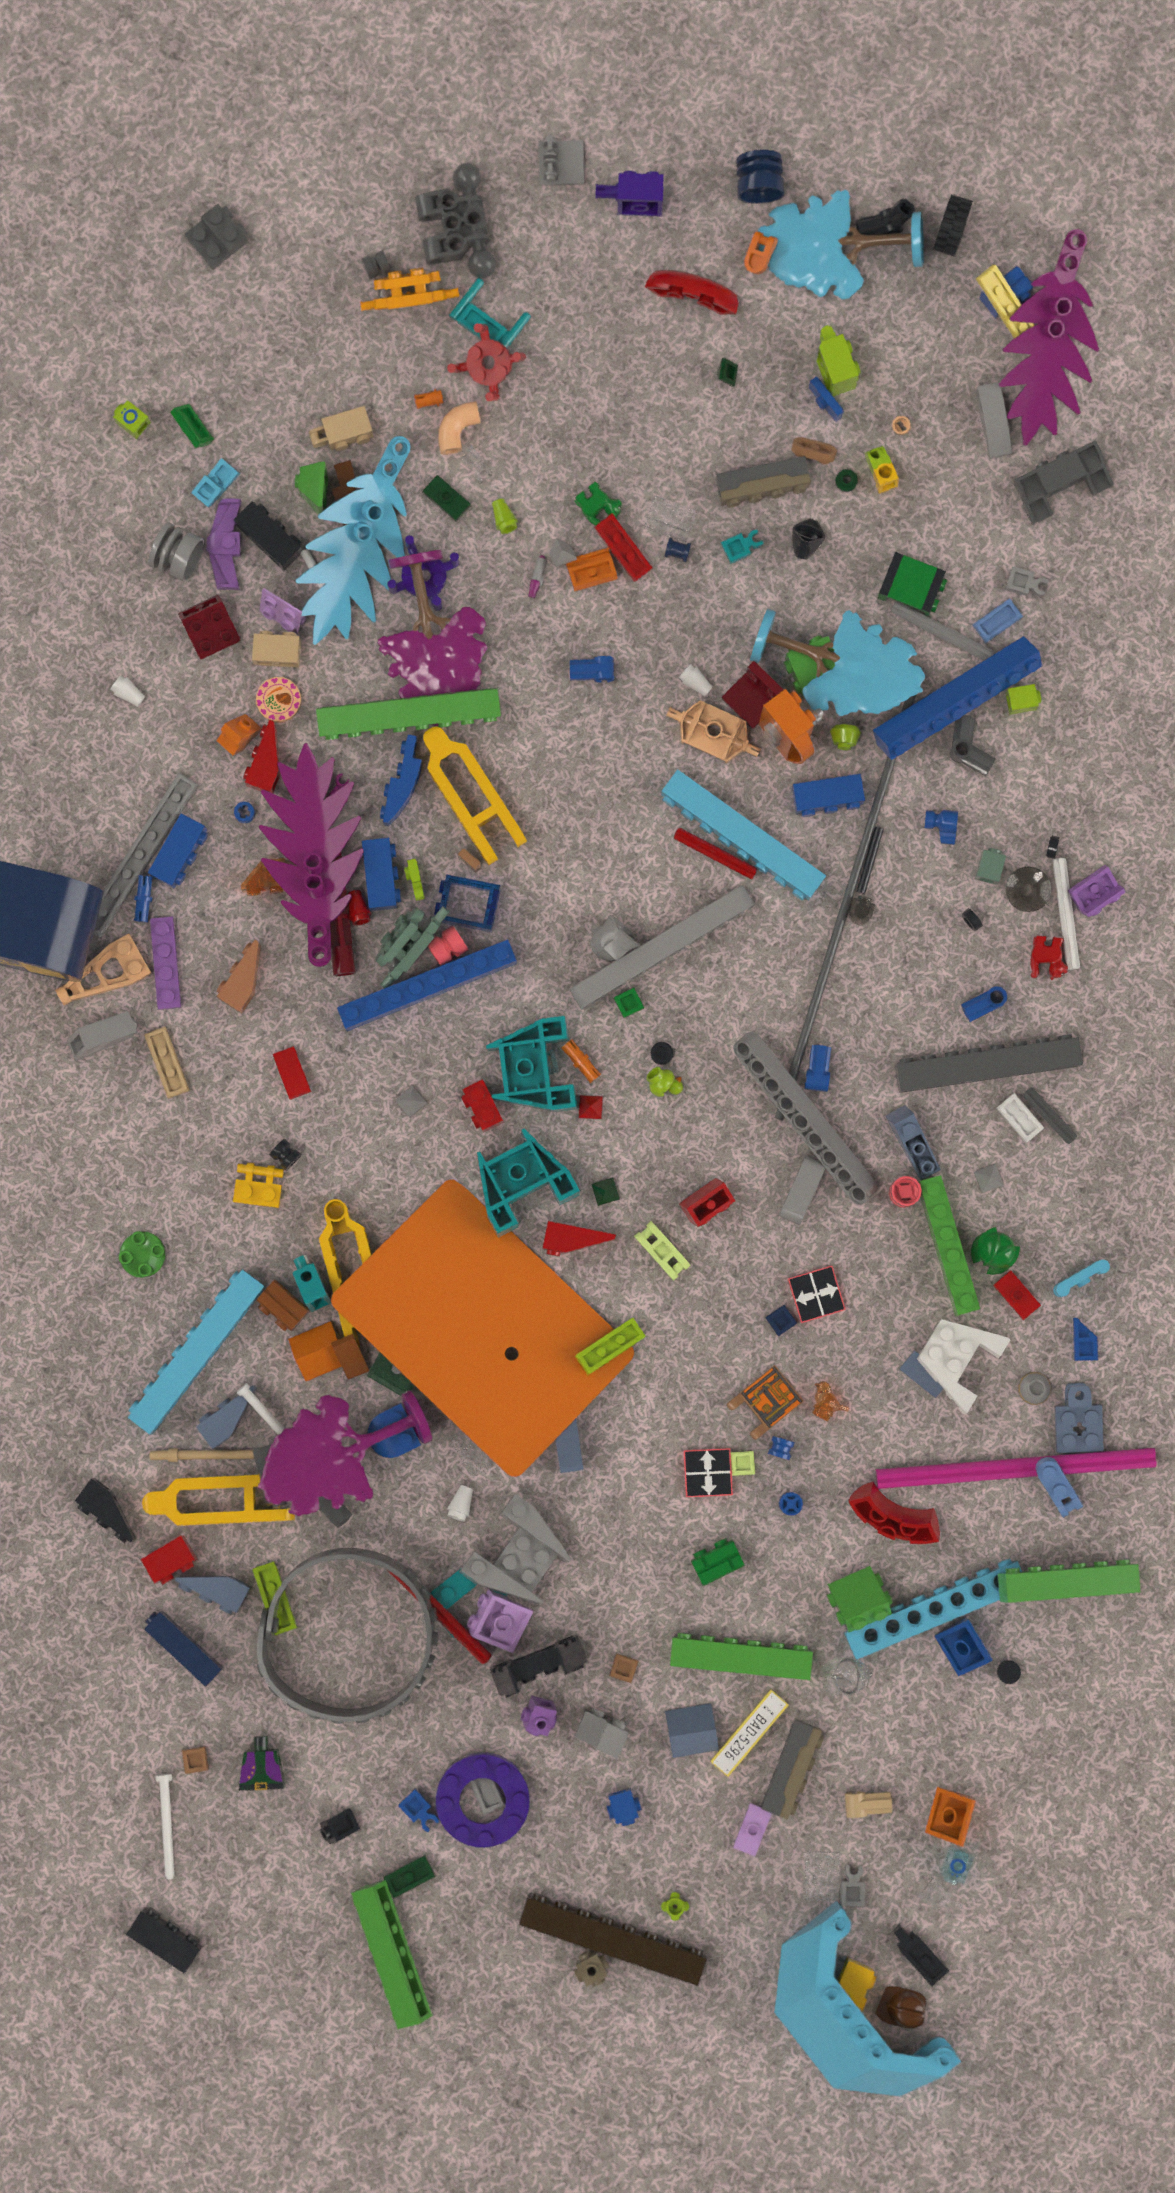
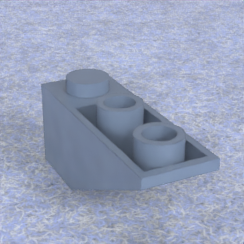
[886,1105,941,1181]
[196,1385,257,1449]
[174,1576,252,1614]

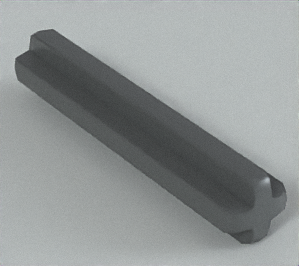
[1023,1087,1077,1144]

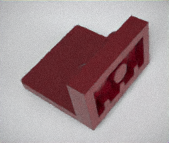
[178,594,241,659]
[722,661,784,729]

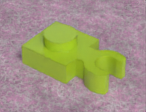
[404,858,425,901]

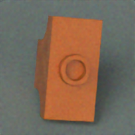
[216,714,262,756]

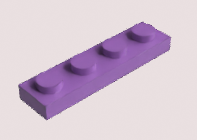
[150,917,181,1010]

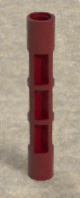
[329,828,356,976]

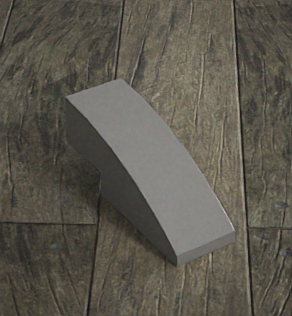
[975,382,1012,459]

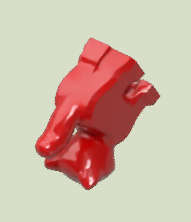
[1030,936,1068,980]

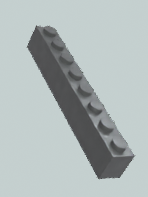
[895,1034,1083,1093]

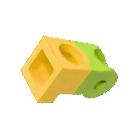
[865,446,899,494]

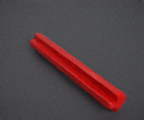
[674,828,757,879]

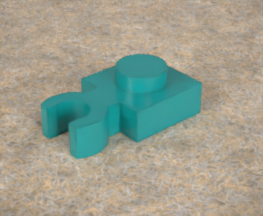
[721,530,764,564]

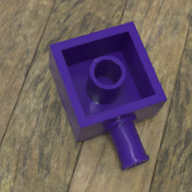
[595,171,664,217]

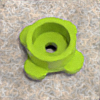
[661,1892,689,1921]

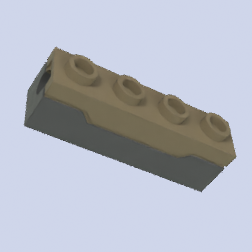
[716,456,811,508]
[760,1718,824,1820]

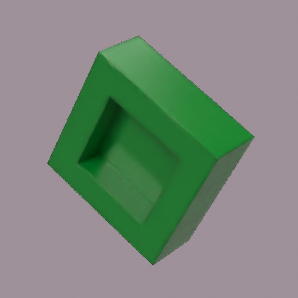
[614,988,644,1019]

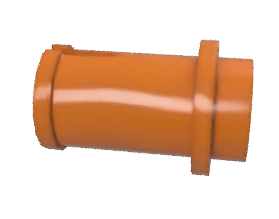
[414,388,444,409]

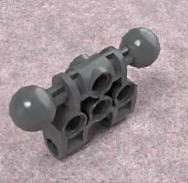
[415,163,496,279]

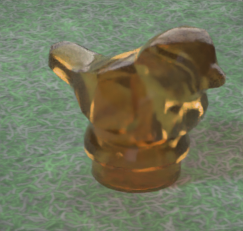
[812,1381,850,1422]

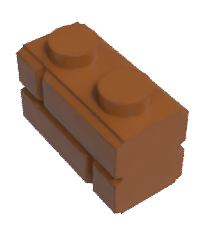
[256,1280,310,1331]

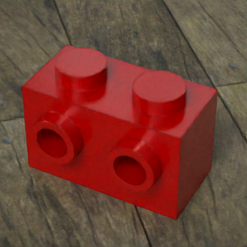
[461,1079,504,1133]
[679,1178,736,1227]
[140,1535,198,1585]

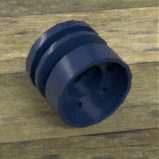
[736,149,784,204]

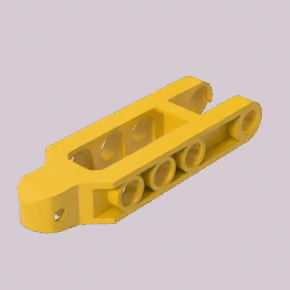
[423,727,527,866]
[319,1199,372,1348]
[142,1475,295,1526]

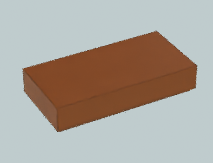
[331,1334,369,1380]

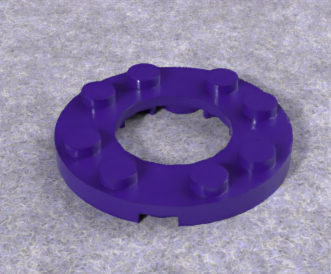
[436,1752,530,1848]

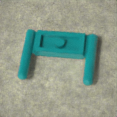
[449,278,531,348]
[430,1568,507,1638]

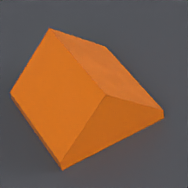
[288,1321,342,1382]
[925,1787,976,1847]

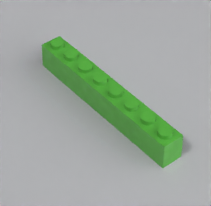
[316,687,502,740]

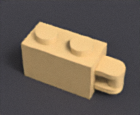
[309,406,374,451]

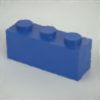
[792,774,865,817]
[148,813,208,889]
[362,838,401,911]

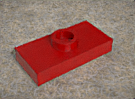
[993,1270,1041,1320]

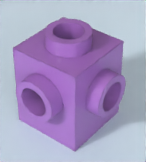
[521,1696,557,1736]

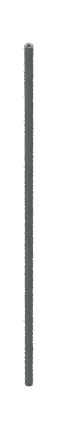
[775,666,924,1121]

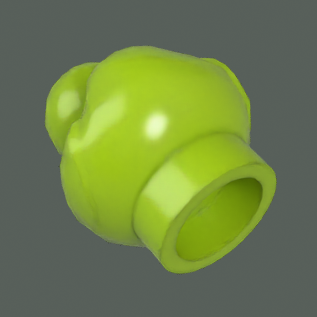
[646,1067,683,1097]

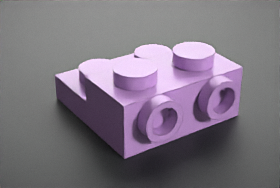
[467,1589,533,1653]

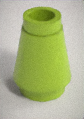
[492,498,518,534]

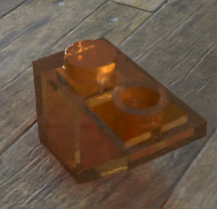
[241,858,286,896]

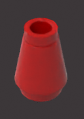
[348,890,372,926]

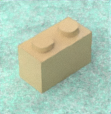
[252,631,301,668]

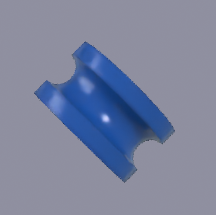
[234,801,255,823]

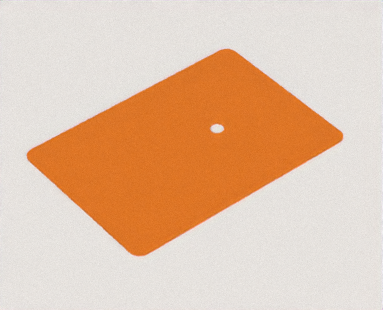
[331,1179,634,1477]

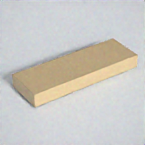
[144,1026,190,1099]

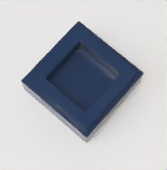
[765,1305,797,1337]

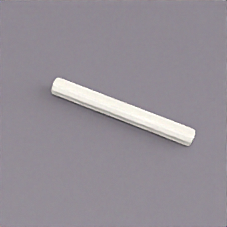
[1053,858,1080,970]

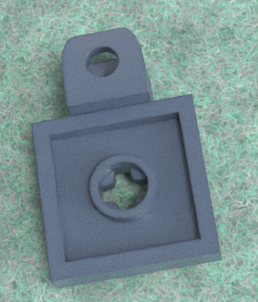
[1054,1383,1104,1453]

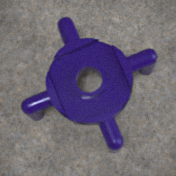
[387,535,460,611]

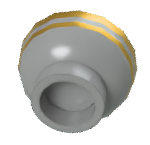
[1018,1372,1051,1405]

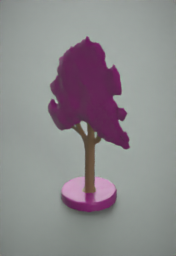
[377,550,488,726]

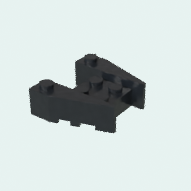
[489,1634,587,1698]

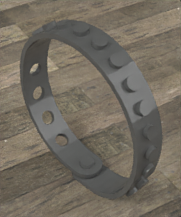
[257,1548,438,1724]

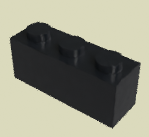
[233,501,302,571]
[126,1907,203,1974]

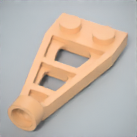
[55,933,152,1006]

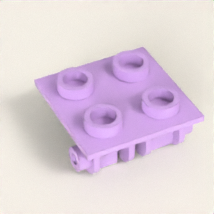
[260,588,307,635]

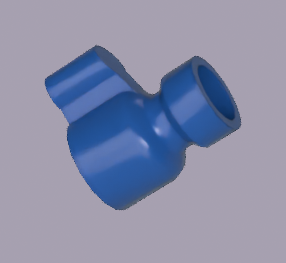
[924,810,958,845]

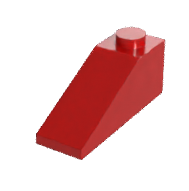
[542,1221,616,1257]

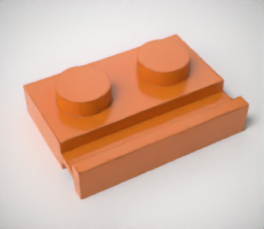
[566,548,618,592]

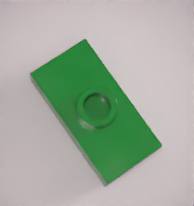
[170,404,214,449]

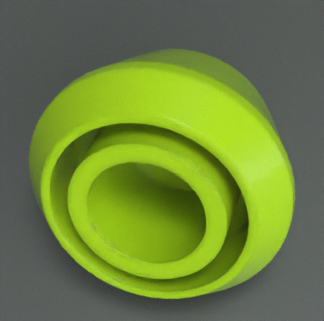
[830,724,861,751]

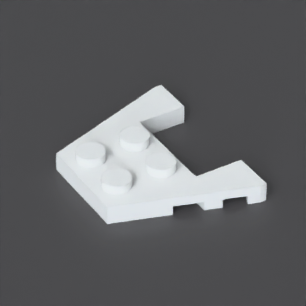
[917,1319,1011,1415]

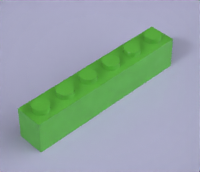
[919,1175,980,1316]
[998,1559,1141,1603]
[670,1633,813,1680]
[351,1880,432,2029]

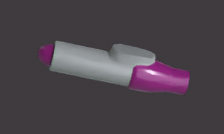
[528,555,546,598]

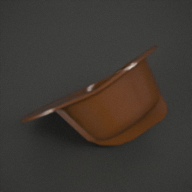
[875,1986,926,2029]

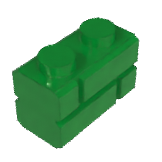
[690,1538,745,1586]

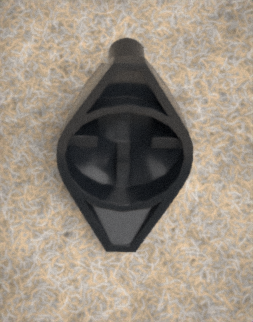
[792,518,825,560]

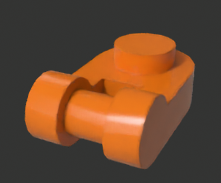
[744,231,778,274]

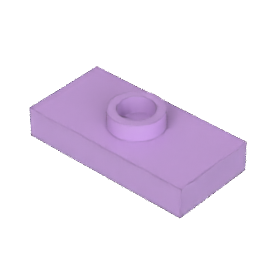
[733,1803,772,1856]

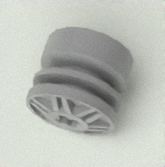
[148,522,205,582]

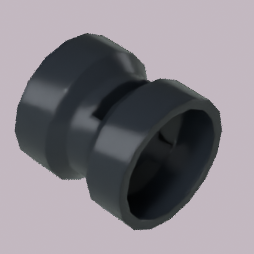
[269,1139,302,1171]

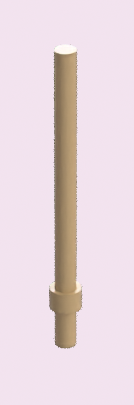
[150,1448,254,1462]

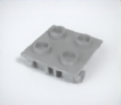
[539,136,584,185]

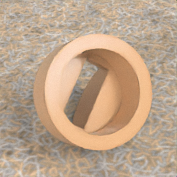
[892,416,911,435]

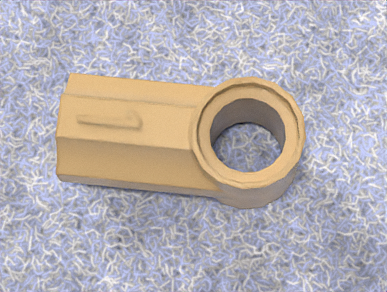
[845,1791,892,1818]

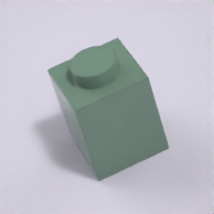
[975,848,1006,885]

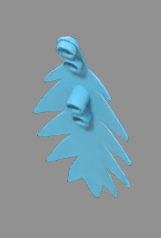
[295,436,410,645]

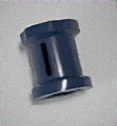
[664,537,691,562]

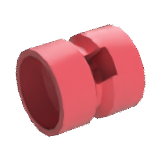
[428,925,468,966]
[889,1176,922,1208]

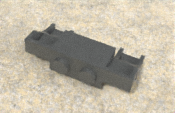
[1013,440,1114,525]

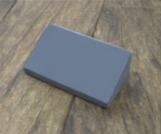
[899,1351,944,1398]

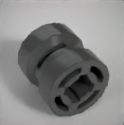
[362,250,391,280]

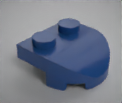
[367,1403,421,1458]

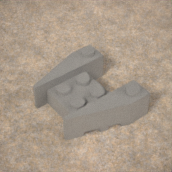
[459,1494,571,1604]

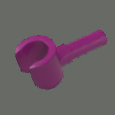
[324,773,349,800]

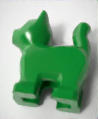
[574,481,622,526]

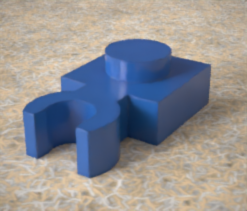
[398,1788,439,1832]

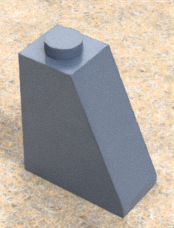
[555,1419,584,1473]

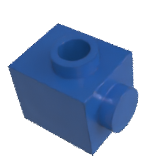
[606,1788,642,1826]

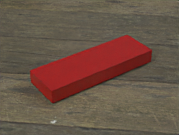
[593,514,653,582]

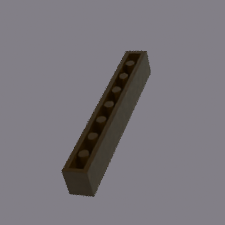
[519,1893,707,1986]

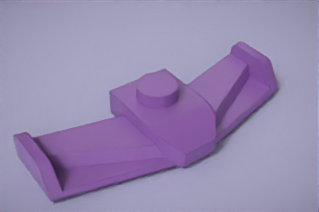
[206,499,242,590]

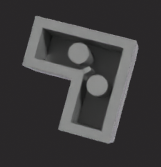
[574,1708,629,1759]

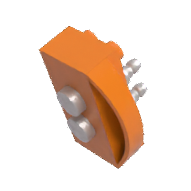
[759,689,824,764]

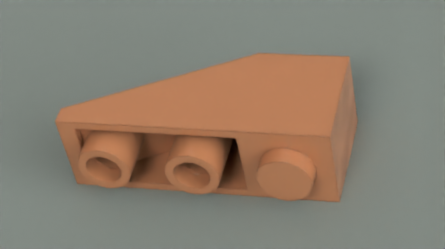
[216,940,261,1014]

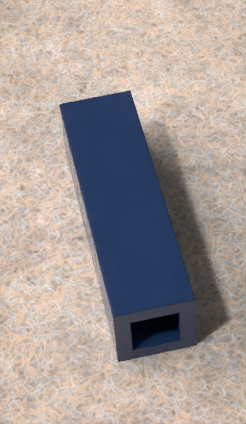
[144,1610,224,1687]

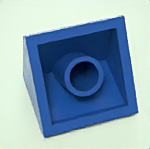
[934,1617,993,1676]

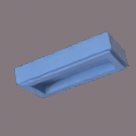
[972,598,1023,643]

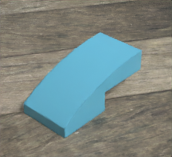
[191,458,241,507]

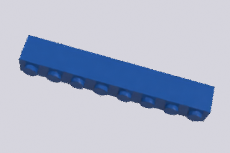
[873,636,1042,760]
[337,940,517,1032]

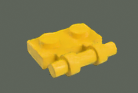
[233,1162,284,1208]

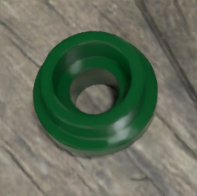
[835,469,858,492]

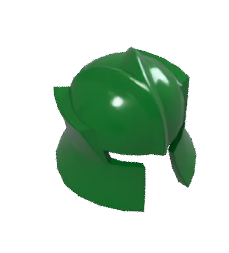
[971,1227,1020,1275]

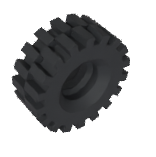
[933,194,973,257]

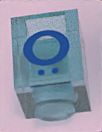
[940,1846,974,1885]

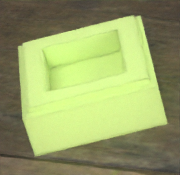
[730,1451,755,1476]

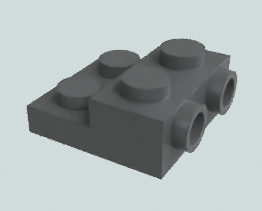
[184,204,248,270]

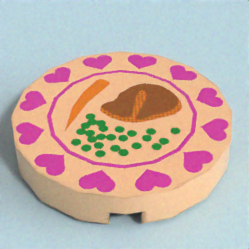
[256,677,301,723]

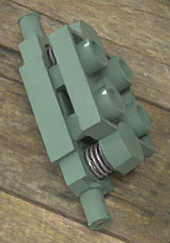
[375,906,450,988]

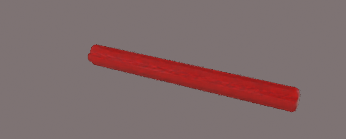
[387,1559,492,1665]

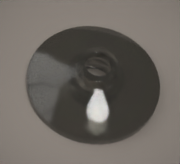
[1005,867,1051,912]

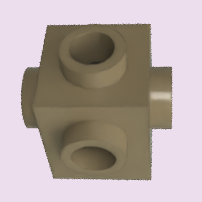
[574,1950,609,1987]

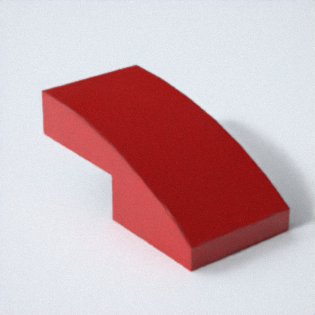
[273,1046,311,1100]

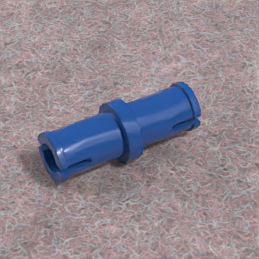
[134,875,153,923]

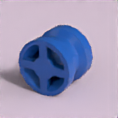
[768,1436,795,1460]
[779,1492,803,1516]

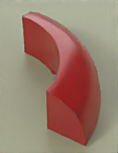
[645,270,739,315]
[848,1481,940,1544]

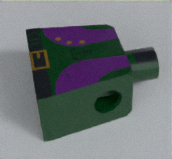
[239,1735,286,1791]

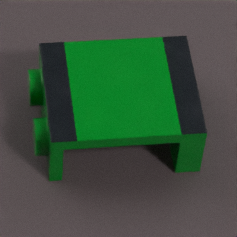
[877,552,947,617]

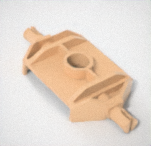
[666,700,761,764]

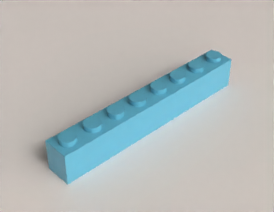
[661,769,826,901]
[128,1269,266,1435]

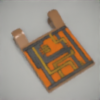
[726,1365,804,1440]

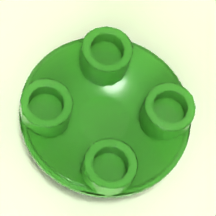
[119,1231,165,1278]

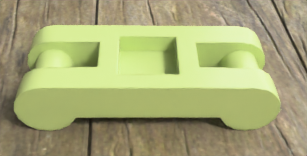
[634,1221,691,1281]

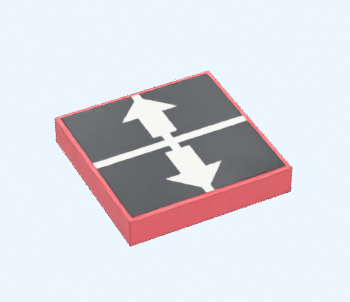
[788,1266,846,1323]
[684,1448,733,1497]

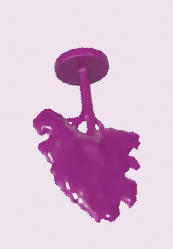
[258,1390,432,1516]

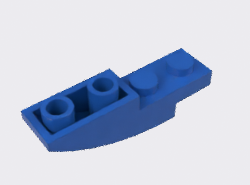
[380,735,423,826]

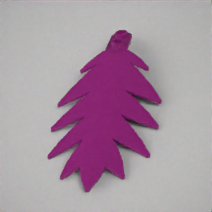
[998,229,1099,446]
[259,743,364,967]

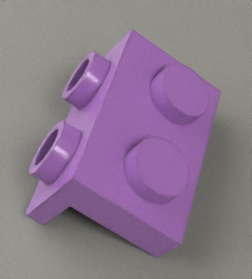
[1068,865,1125,917]

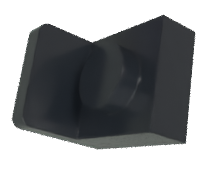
[320,1808,360,1844]

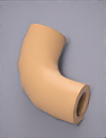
[438,401,480,455]

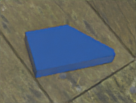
[1073,1318,1098,1361]

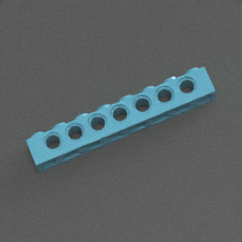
[844,1558,1022,1660]

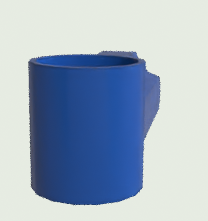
[570,656,614,683]
[961,986,1007,1022]
[804,1045,831,1092]

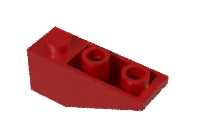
[243,719,280,794]

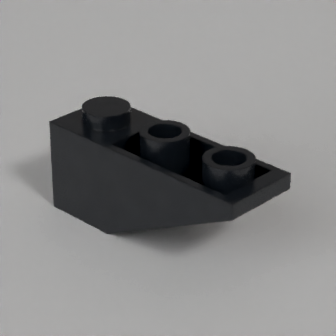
[75,1478,136,1543]

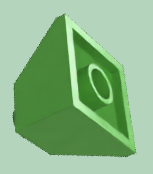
[295,462,329,514]

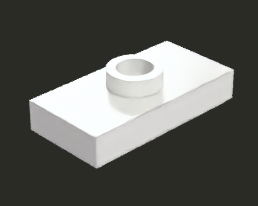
[996,1093,1044,1143]

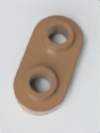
[791,437,837,464]

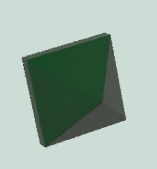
[717,357,738,387]
[591,1178,620,1206]

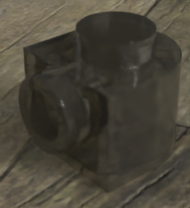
[849,895,876,926]

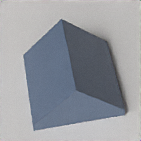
[665,1703,719,1758]

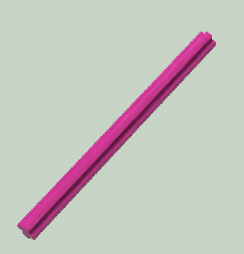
[875,1448,1157,1489]

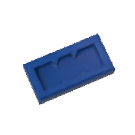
[809,377,844,422]

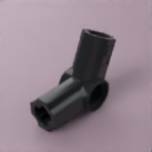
[856,199,915,235]

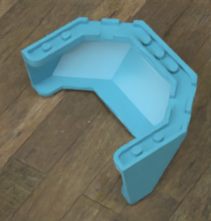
[774,1900,961,2096]

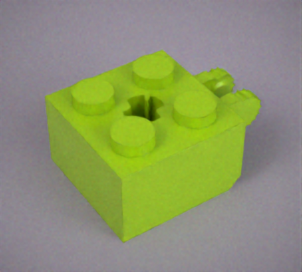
[816,325,861,397]

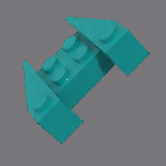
[486,1016,578,1112]
[477,1128,580,1238]

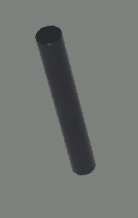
[856,827,884,895]

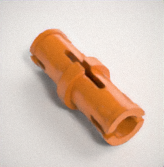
[561,1039,601,1083]

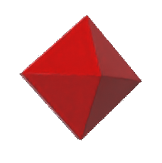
[579,1095,603,1119]

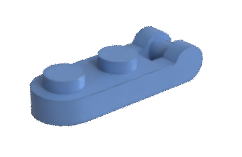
[1036,1457,1084,1518]

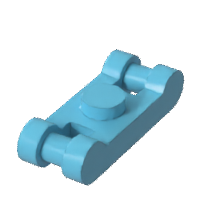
[1053,1260,1110,1297]

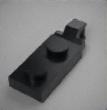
[892,1925,949,1987]

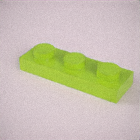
[575,1317,646,1376]
[252,1561,297,1636]

